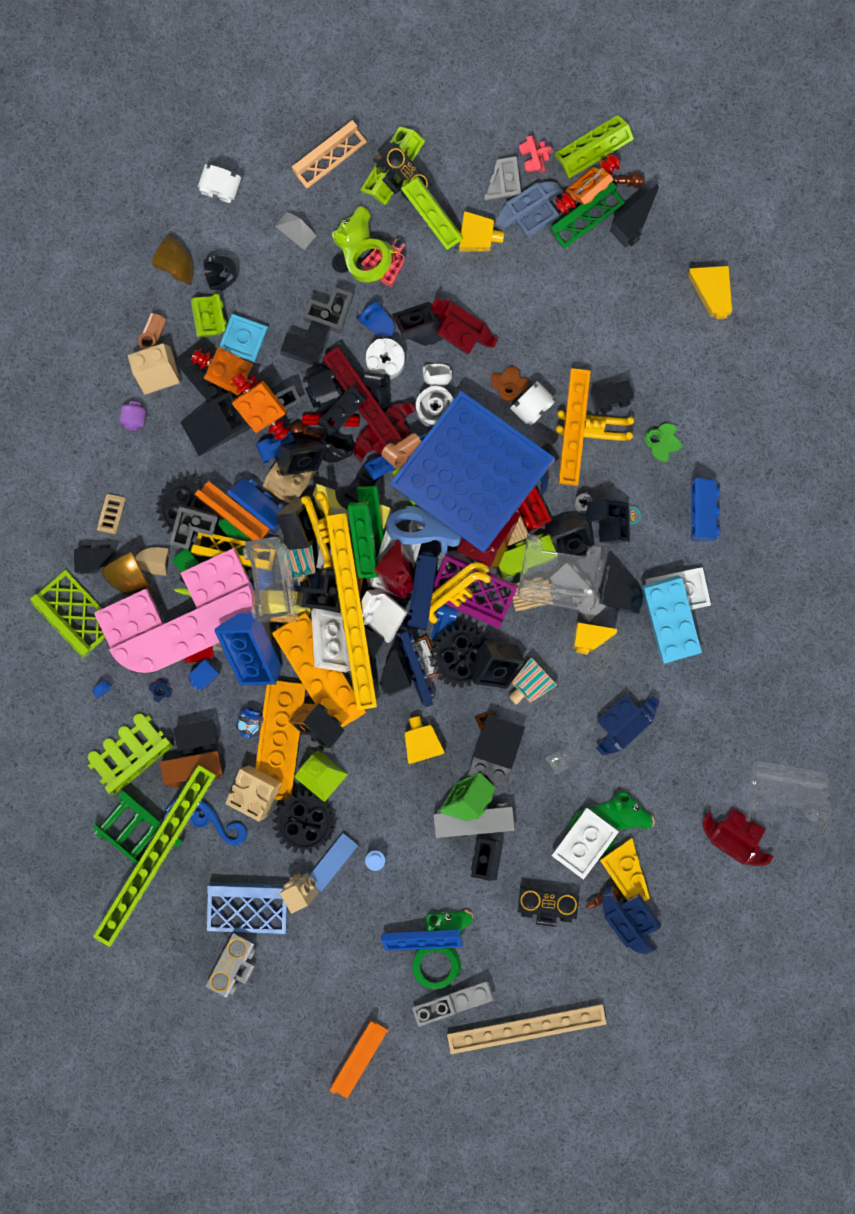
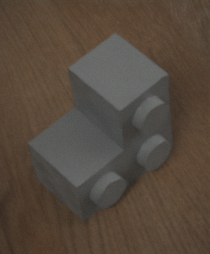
[303,287,353,334]
[169,504,218,549]

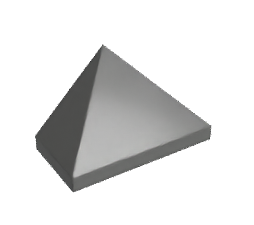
[275,212,317,251]

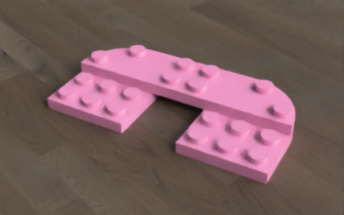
[94,548,255,673]

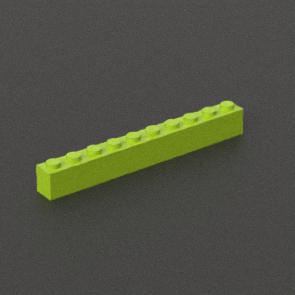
[93,765,217,947]

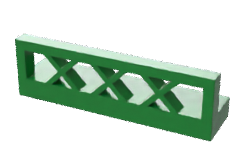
[550,182,625,249]

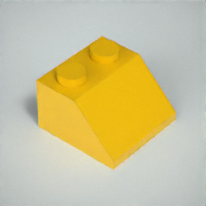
[572,623,617,655]

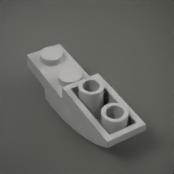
[412,981,495,1027]

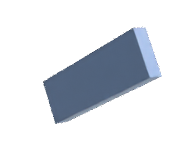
[309,833,358,892]

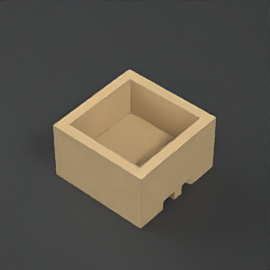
[225,765,282,822]

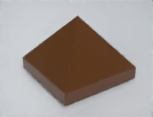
[475,710,496,730]

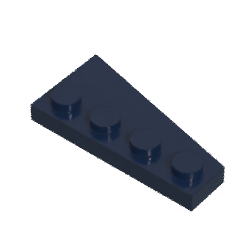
[395,628,434,707]

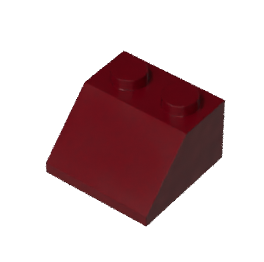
[374,540,414,599]

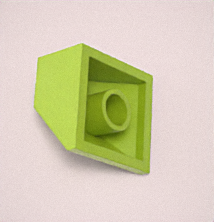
[295,750,348,802]

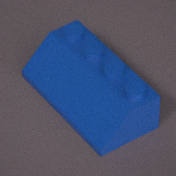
[214,613,282,685]

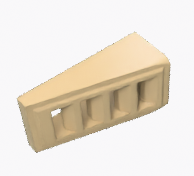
[97,494,126,536]

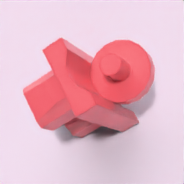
[519,135,553,173]

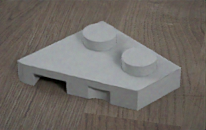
[484,157,522,201]

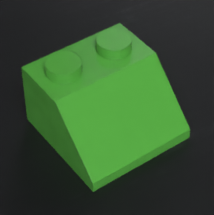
[440,773,496,821]

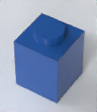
[188,659,220,690]

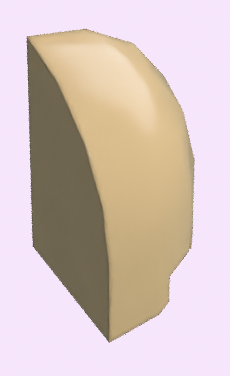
[135,547,169,576]

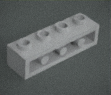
[434,803,515,838]

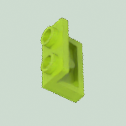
[191,294,226,337]

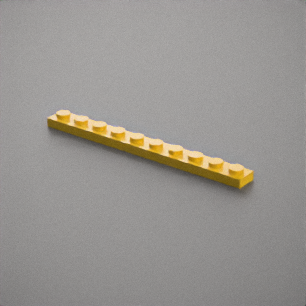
[326,513,377,710]

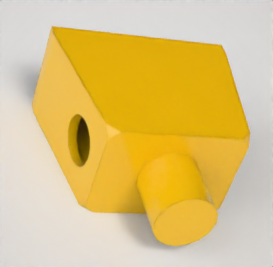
[459,212,504,252]
[405,716,445,764]

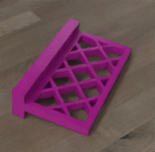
[432,554,518,628]

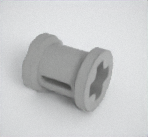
[574,493,593,513]

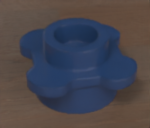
[149,679,172,702]

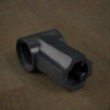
[364,370,391,409]

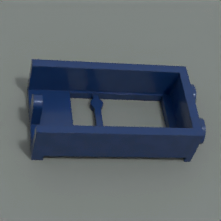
[407,552,437,630]

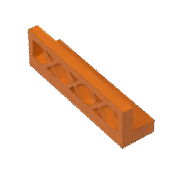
[195,481,270,544]
[329,1019,388,1099]

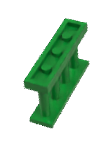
[348,486,384,578]
[92,790,184,865]

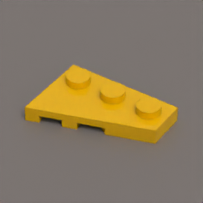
[600,838,650,901]

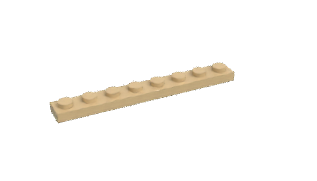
[447,1004,606,1054]

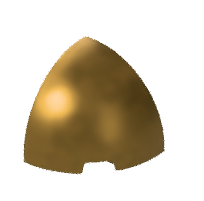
[151,236,194,286]
[101,552,152,595]

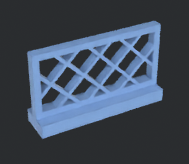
[207,882,287,934]

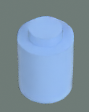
[365,850,385,871]

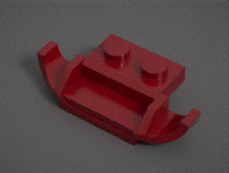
[430,298,498,354]
[354,402,416,462]
[702,808,774,866]

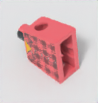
[361,239,405,288]

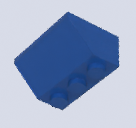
[227,478,285,534]
[691,478,720,541]

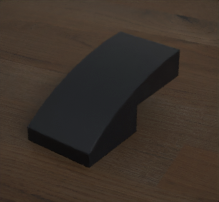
[345,461,380,503]

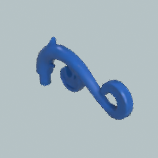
[162,798,247,846]

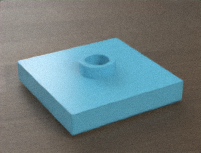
[219,314,268,364]

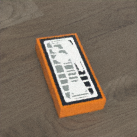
[412,636,436,678]

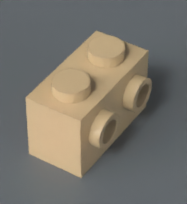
[279,872,319,914]

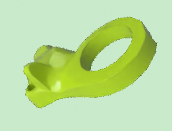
[332,206,395,283]

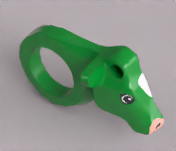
[568,791,655,856]
[412,909,473,990]

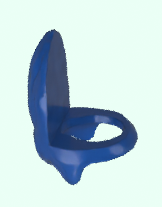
[356,299,394,337]

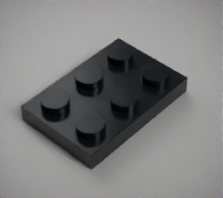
[175,337,229,403]

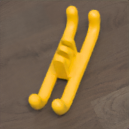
[556,410,634,441]
[301,491,333,570]
[428,562,491,623]

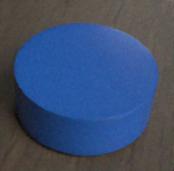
[92,681,112,698]

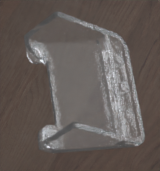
[518,534,605,611]
[243,537,299,622]

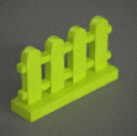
[88,714,174,796]

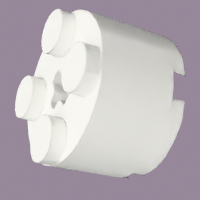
[198,164,241,203]
[366,339,405,380]
[510,381,554,425]
[416,386,454,428]

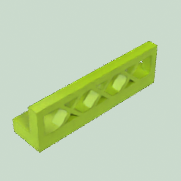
[554,115,634,178]
[360,126,425,205]
[401,176,463,250]

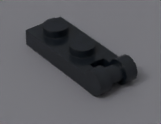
[317,385,368,437]

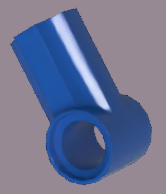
[256,431,296,463]
[431,604,459,641]

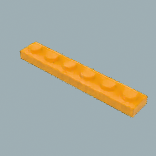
[558,368,591,486]

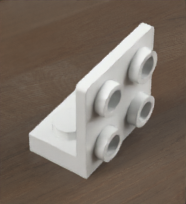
[360,588,407,643]

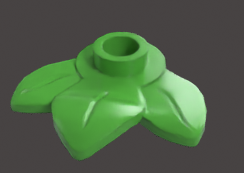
[645,424,682,462]

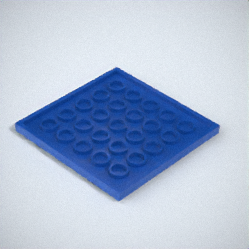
[390,391,555,553]

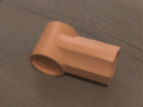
[138,313,167,350]
[382,433,421,469]

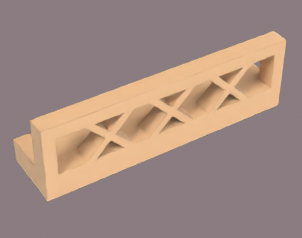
[292,120,367,189]

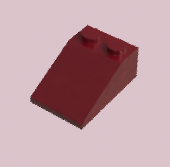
[457,512,521,568]

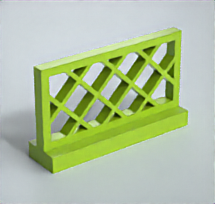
[30,570,106,659]

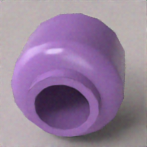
[119,401,146,431]

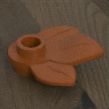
[491,365,529,402]

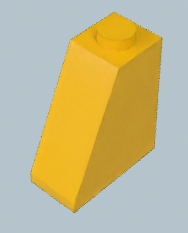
[688,266,732,319]

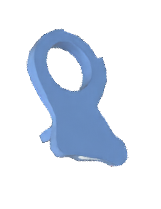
[386,506,462,554]

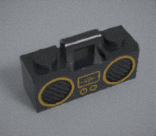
[373,143,433,201]
[517,888,579,927]

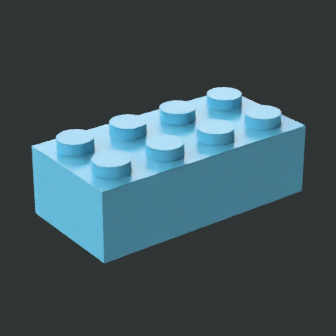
[641,575,702,663]

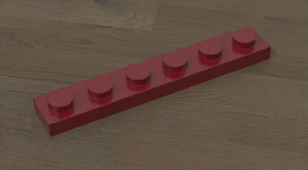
[322,347,403,447]

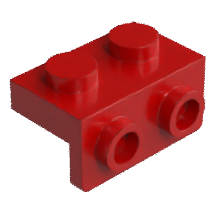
[518,487,552,532]

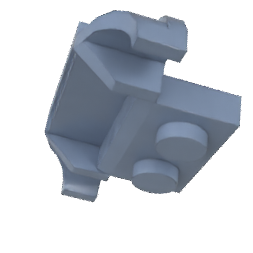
[496,182,565,238]

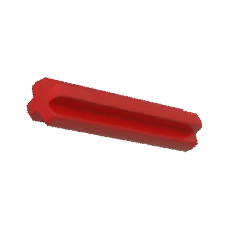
[302,414,359,427]

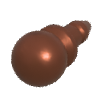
[610,173,645,188]
[289,422,323,440]
[586,886,619,909]

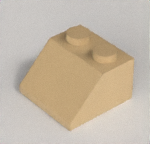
[128,343,181,395]

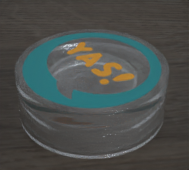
[629,506,642,526]

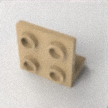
[262,462,317,504]

